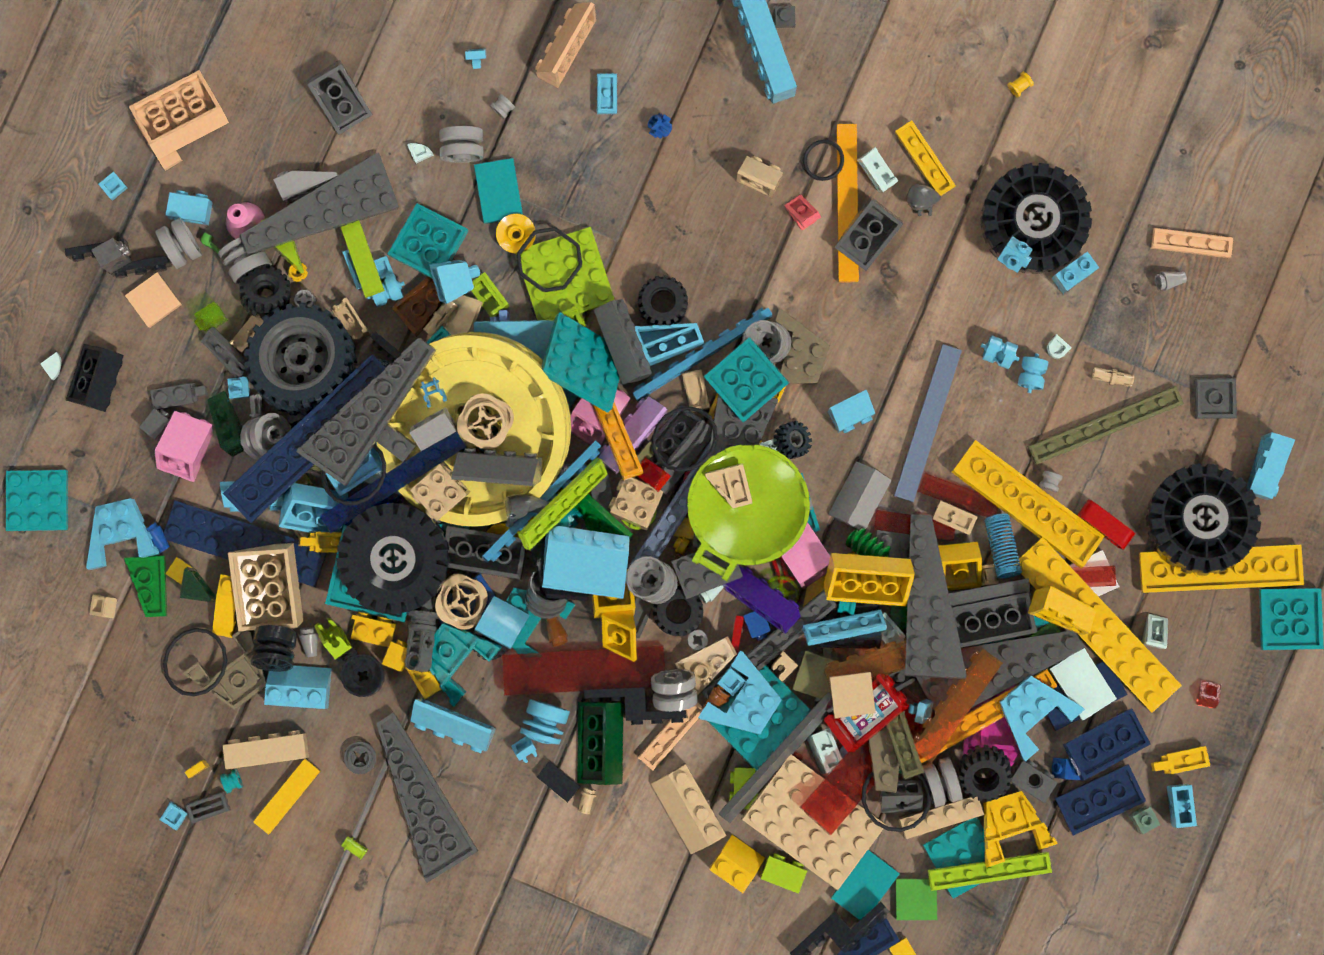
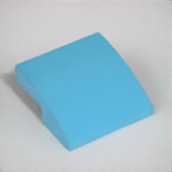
[475,596,530,649]

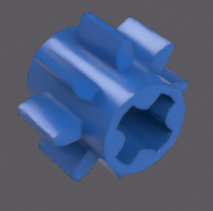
[648,113,672,139]

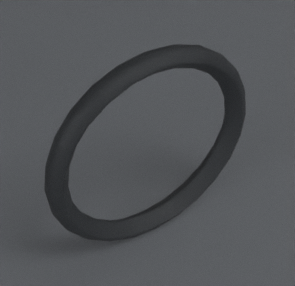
[803,139,844,181]

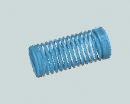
[984,513,1022,578]

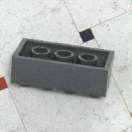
[594,299,652,384]
[649,405,712,495]
[451,448,542,486]
[445,526,526,580]
[949,578,1030,608]
[952,592,1037,648]

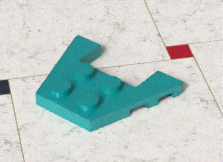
[505,588,575,670]
[427,623,502,707]

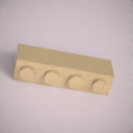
[223,730,309,769]
[898,795,984,839]

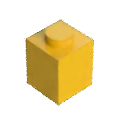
[382,639,407,672]

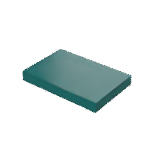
[474,158,523,224]
[831,850,900,920]

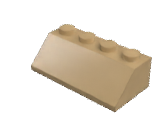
[651,763,726,854]

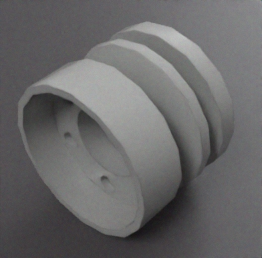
[219,237,272,284]
[742,320,791,363]
[626,556,678,604]

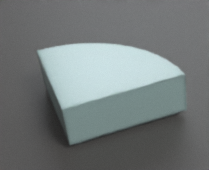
[407,143,434,164]
[41,352,61,380]

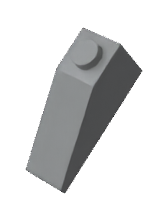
[273,171,338,205]

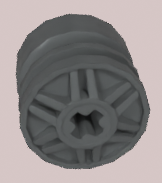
[525,569,568,619]

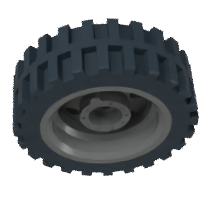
[244,303,358,416]

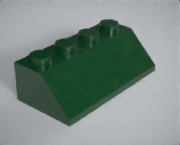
[577,702,624,785]

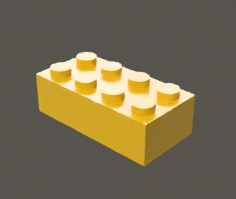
[824,553,915,606]

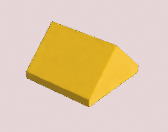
[601,610,637,662]

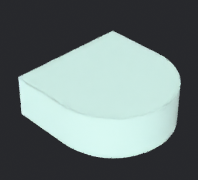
[1047,334,1072,359]

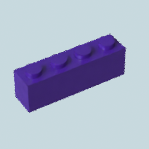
[723,566,801,634]

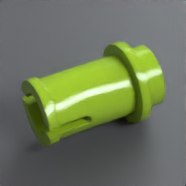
[341,836,368,860]

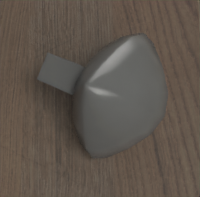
[907,184,941,216]

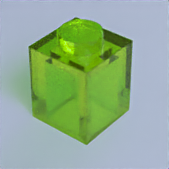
[194,301,228,332]

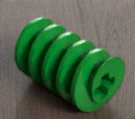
[846,528,891,557]

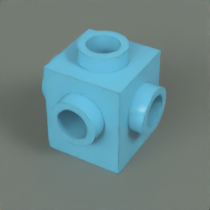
[997,236,1033,273]

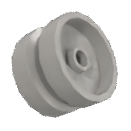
[439,126,484,163]
[155,217,202,269]
[240,413,292,460]
[651,669,698,712]
[922,757,962,808]

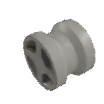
[490,94,515,119]
[294,290,316,308]
[1039,471,1063,492]
[688,630,708,650]

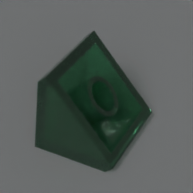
[180,567,216,603]

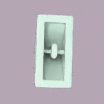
[1141,614,1168,649]

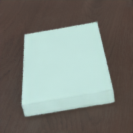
[1049,648,1117,721]

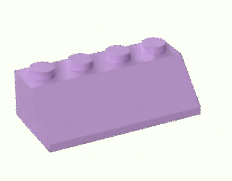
[598,396,667,475]

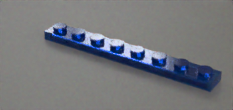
[320,429,467,533]

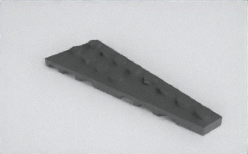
[240,153,399,255]
[296,338,436,486]
[692,394,778,548]
[905,514,966,679]
[376,713,479,883]

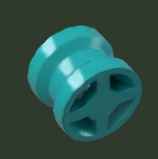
[837,601,856,615]
[220,769,243,794]

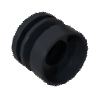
[250,625,297,672]
[341,654,385,697]

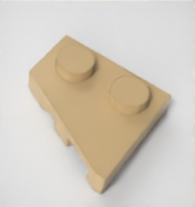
[705,463,753,508]

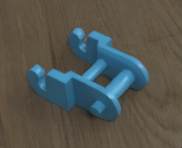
[420,377,447,408]

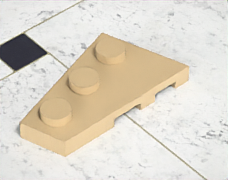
[675,636,737,696]

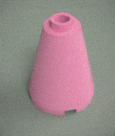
[226,202,265,239]

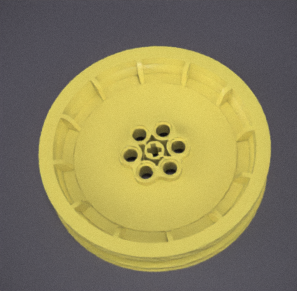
[377,332,571,526]

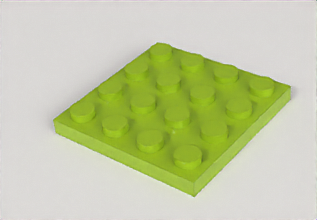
[516,227,615,320]

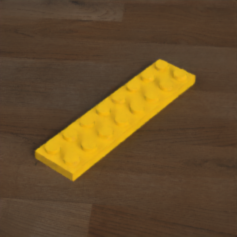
[952,440,1105,569]
[1139,545,1304,593]

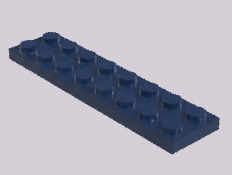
[164,501,327,587]

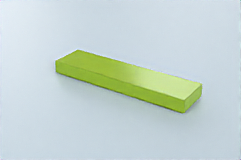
[341,220,385,298]

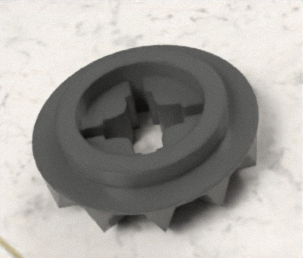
[344,742,377,774]

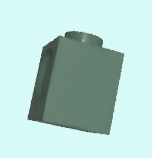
[1129,805,1161,834]

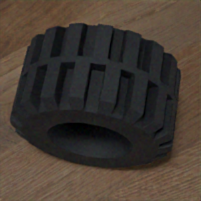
[638,275,688,326]
[653,586,703,636]
[959,745,1012,802]

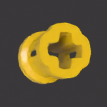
[1007,71,1034,98]

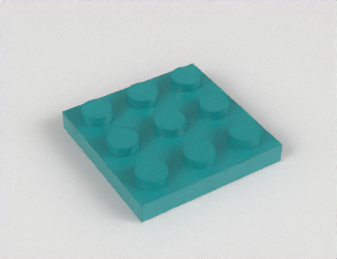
[387,203,469,279]
[704,337,790,422]
[6,470,68,531]
[1259,588,1324,650]
[922,817,985,899]

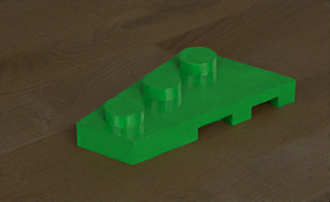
[124,556,167,617]

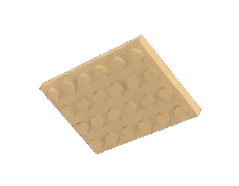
[741,754,886,890]

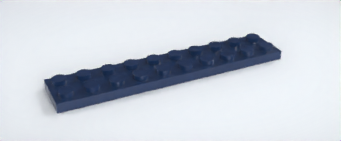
[223,354,385,523]

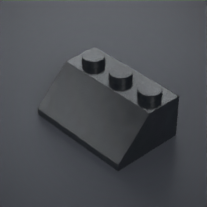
[65,344,124,412]

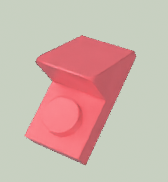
[784,194,821,230]

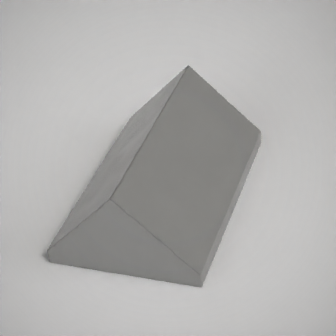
[828,462,891,531]

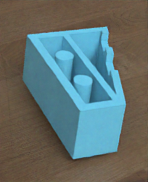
[635,323,704,366]
[1246,432,1295,500]

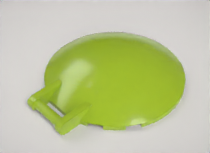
[687,445,810,582]

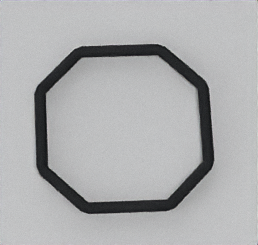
[516,227,582,292]

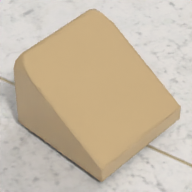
[89,595,117,618]

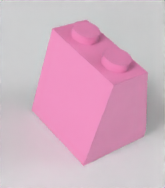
[571,390,630,450]
[155,411,213,482]
[781,522,830,589]

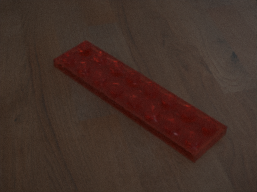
[502,646,665,696]
[799,687,935,835]

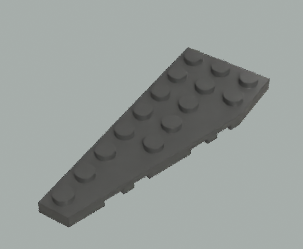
[916,631,1085,724]

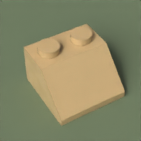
[736,156,783,198]

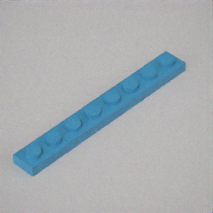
[633,308,772,402]
[482,440,601,562]

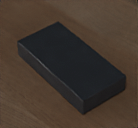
[537,761,581,803]

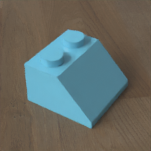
[827,390,875,434]

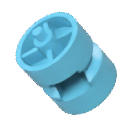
[367,273,405,308]
[981,335,1019,369]
[1017,353,1049,393]

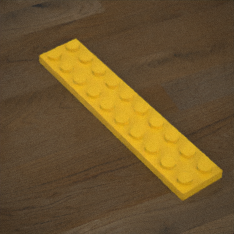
[1013,537,1182,713]

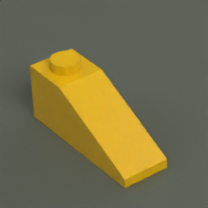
[212,574,237,638]

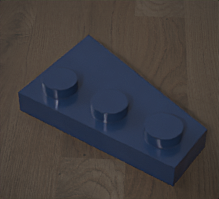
[837,918,900,955]

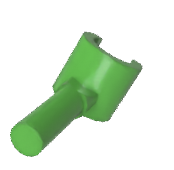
[201,233,220,254]

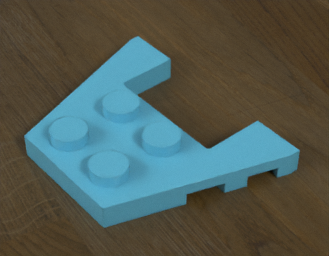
[86,498,159,570]
[698,651,782,735]
[999,675,1085,762]

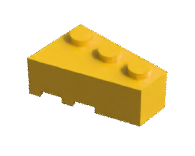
[1028,586,1097,635]

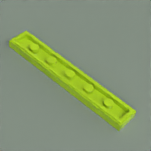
[518,457,608,550]
[927,852,1052,891]

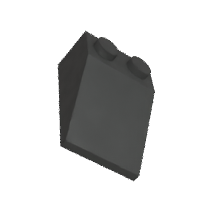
[306,60,373,135]
[835,196,903,271]

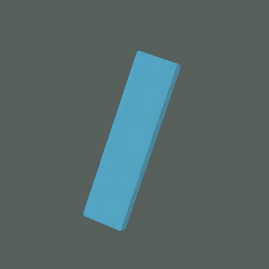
[802,610,887,646]

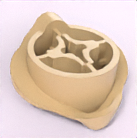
[457,393,514,449]
[435,574,487,630]

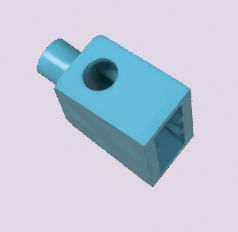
[429,260,480,304]

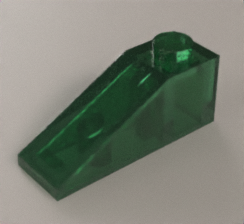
[207,391,244,457]

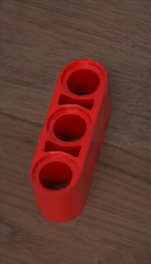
[1077,499,1135,550]

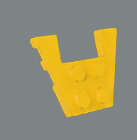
[983,791,1057,867]

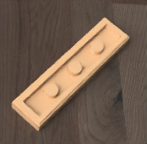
[1151,228,1233,258]
[638,703,703,770]

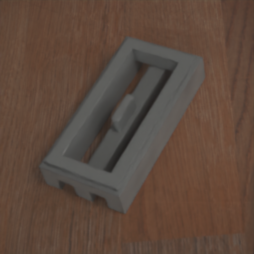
[185,791,231,824]

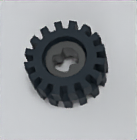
[774,421,812,459]

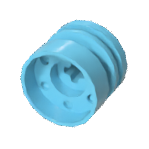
[520,699,570,745]

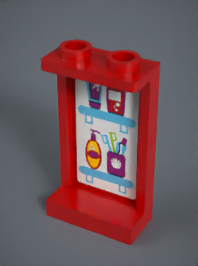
[823,674,909,752]

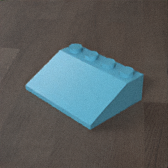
[542,526,629,599]
[411,698,496,753]

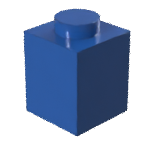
[743,612,771,641]

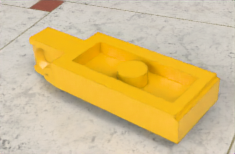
[299,532,342,553]
[1151,746,1210,774]

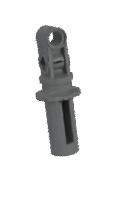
[405,591,439,672]

